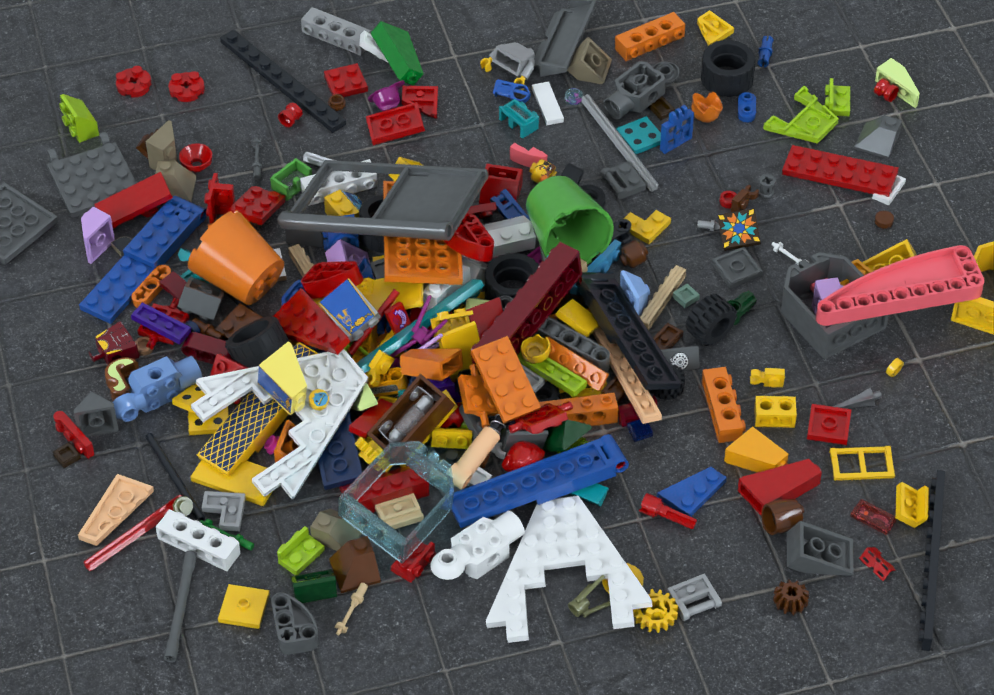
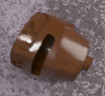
[762,499,805,535]

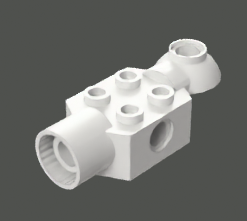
[431,511,525,580]

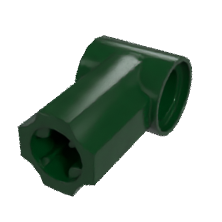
[727,290,757,325]

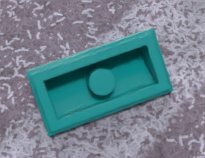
[569,483,609,507]

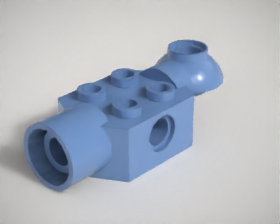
[112,356,203,422]

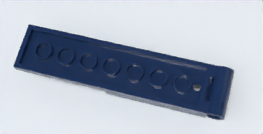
[294,344,364,490]

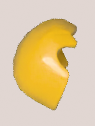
[520,334,551,364]

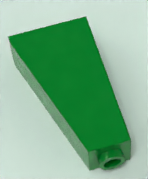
[371,21,424,86]

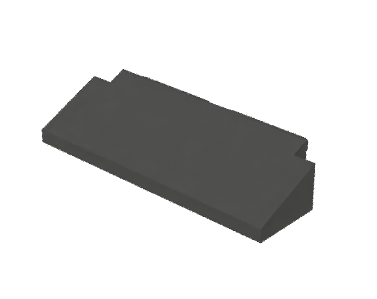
[534,0,597,77]

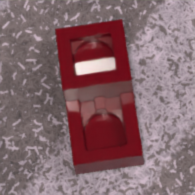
[159,271,187,300]

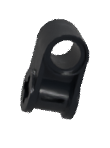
[609,219,632,245]

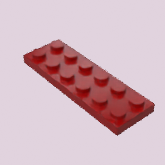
[782,145,899,197]

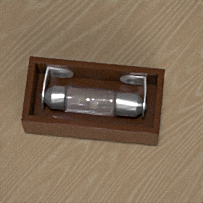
[367,374,455,465]

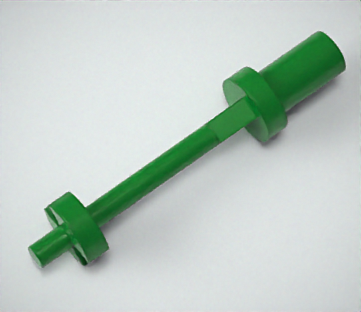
[200,519,254,551]

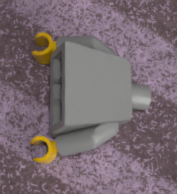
[480,42,535,90]

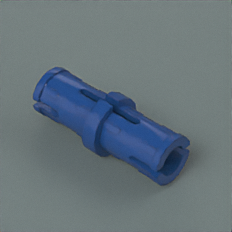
[757,36,774,68]

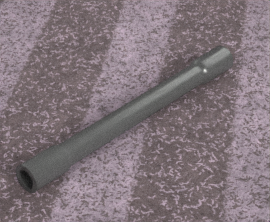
[164,551,197,662]

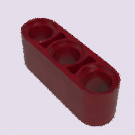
[181,332,232,364]

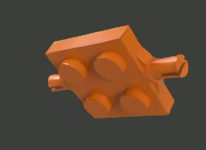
[457,364,499,428]

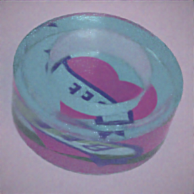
[565,88,583,105]

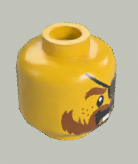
[529,159,557,183]

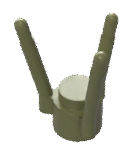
[568,575,611,618]

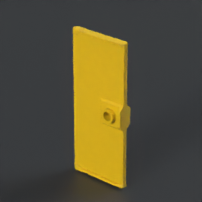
[312,277,424,313]

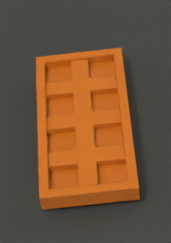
[470,336,541,424]

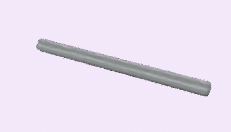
[581,94,658,192]

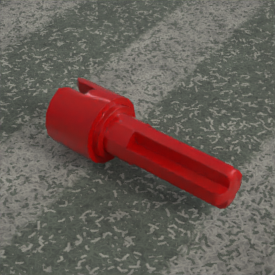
[639,493,697,529]

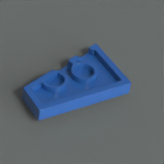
[657,467,727,517]

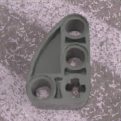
[271,592,319,655]

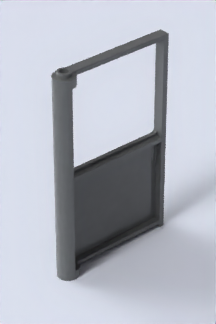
[278,160,489,241]

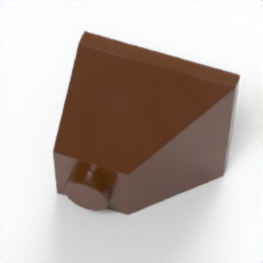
[329,536,381,593]

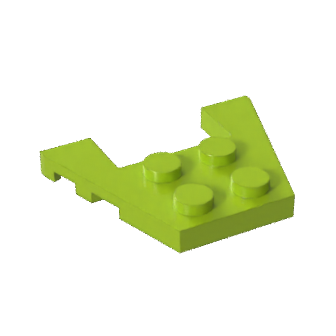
[763,86,839,144]

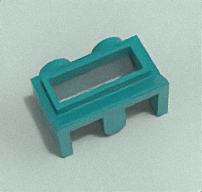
[499,99,539,139]

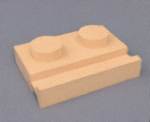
[375,493,424,532]

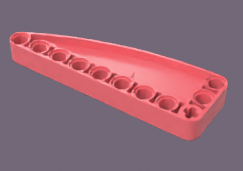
[816,245,984,326]

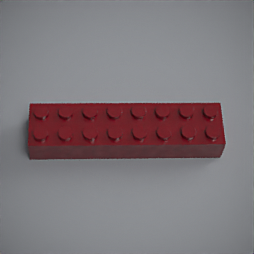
[471,242,582,376]

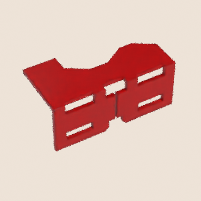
[859,547,895,581]

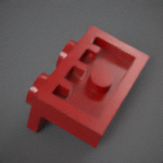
[391,539,436,583]

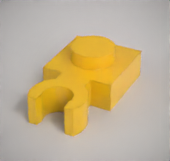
[750,368,785,387]

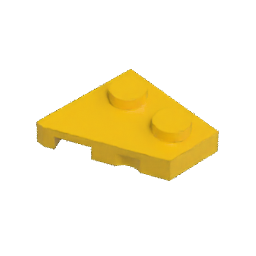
[697,10,734,46]

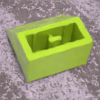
[59,94,99,143]

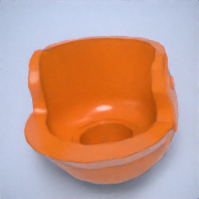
[691,92,723,123]

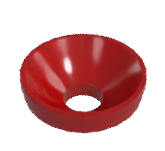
[179,143,212,172]

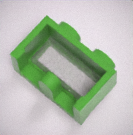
[270,158,312,201]

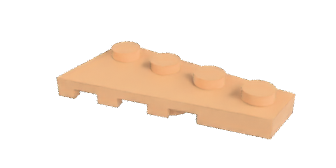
[78,474,154,546]

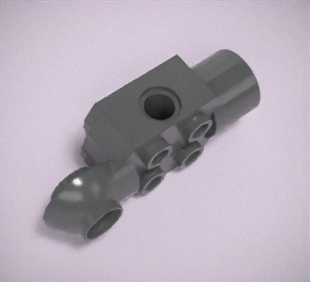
[603,61,680,120]

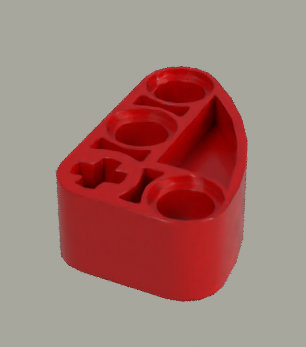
[443,213,494,262]
[301,261,364,299]

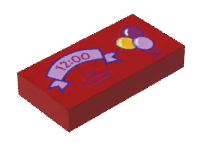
[384,302,411,335]

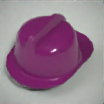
[368,80,405,111]

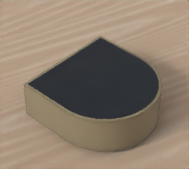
[111,237,132,257]

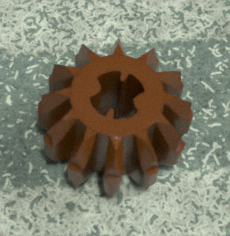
[773,579,809,616]

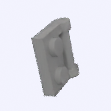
[667,573,722,621]

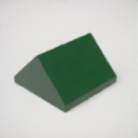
[542,420,592,452]
[290,569,337,603]

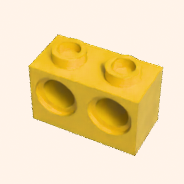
[754,396,797,428]

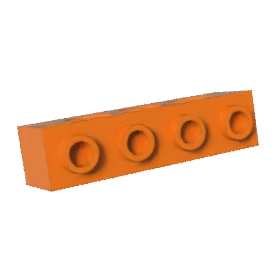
[615,12,685,61]
[701,367,746,443]
[539,393,618,426]

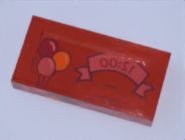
[850,499,897,535]

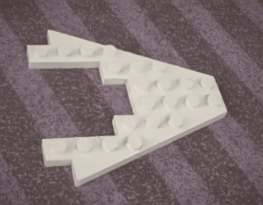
[191,349,368,500]
[486,496,652,643]

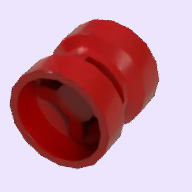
[874,78,899,102]
[278,103,303,128]

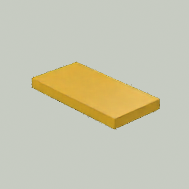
[191,460,273,507]

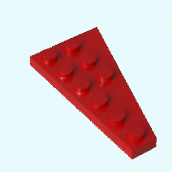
[273,288,351,355]

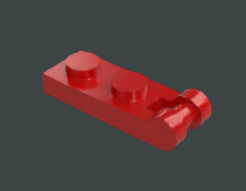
[53,411,95,459]

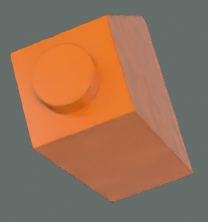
[400,348,463,381]

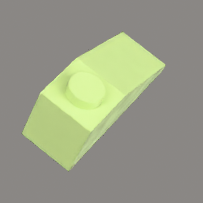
[875,58,920,108]

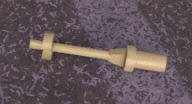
[335,583,368,635]

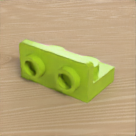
[825,78,850,116]
[277,526,325,575]

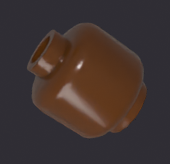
[619,240,648,268]

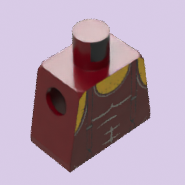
[89,321,139,365]

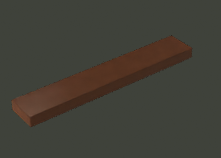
[601,323,684,404]

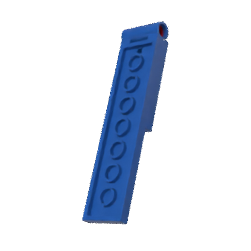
[79,195,207,324]
[445,434,629,528]

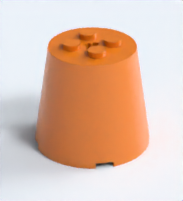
[188,210,284,305]

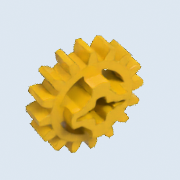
[354,437,393,473]
[633,589,678,633]

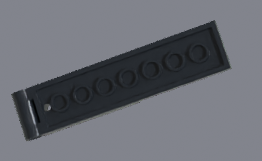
[575,272,682,390]

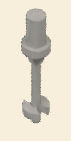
[697,220,720,231]

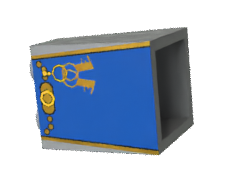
[319,278,381,342]

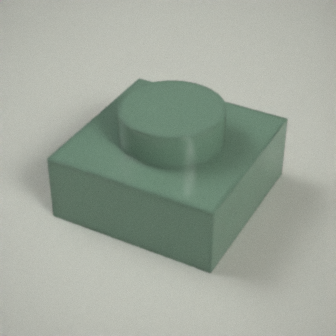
[672,284,700,308]

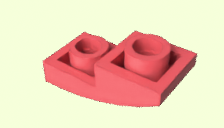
[510,143,548,168]

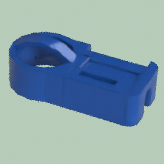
[493,79,531,103]

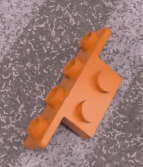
[545,337,609,391]

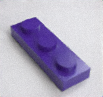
[131,302,191,344]

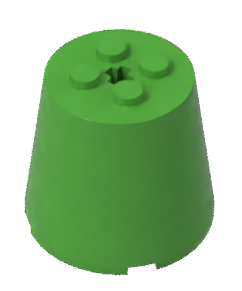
[526,176,614,264]

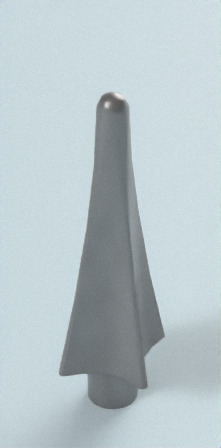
[833,388,882,409]

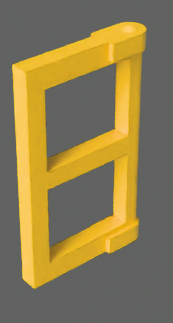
[829,446,895,481]

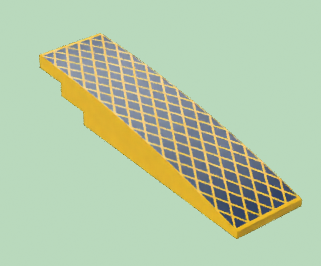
[197,342,319,477]

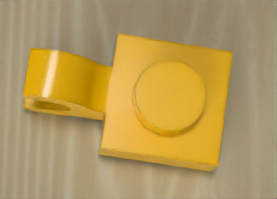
[366,350,395,387]

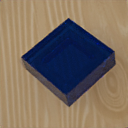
[627,419,653,442]

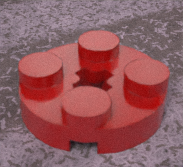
[116,66,152,98]
[169,71,205,102]

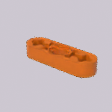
[132,265,171,308]

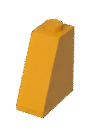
[724,427,789,472]

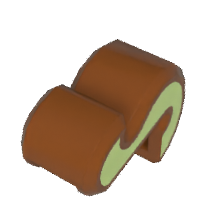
[105,357,139,401]

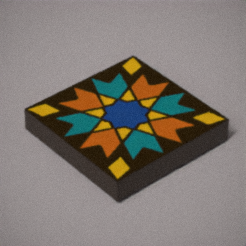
[718,208,761,251]

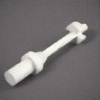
[771,242,809,265]

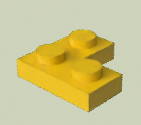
[624,210,671,245]

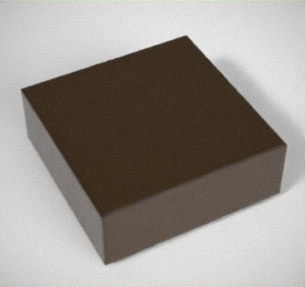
[52,442,81,468]

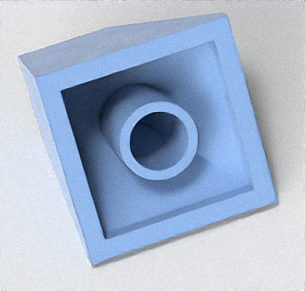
[620,270,650,316]

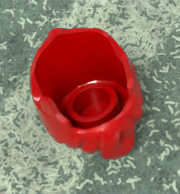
[501,441,545,472]

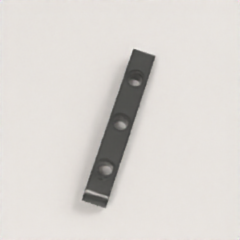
[499,296,610,372]

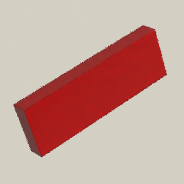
[349,398,393,439]

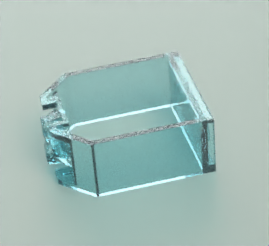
[338,441,454,564]

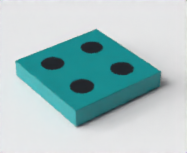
[616,116,661,154]

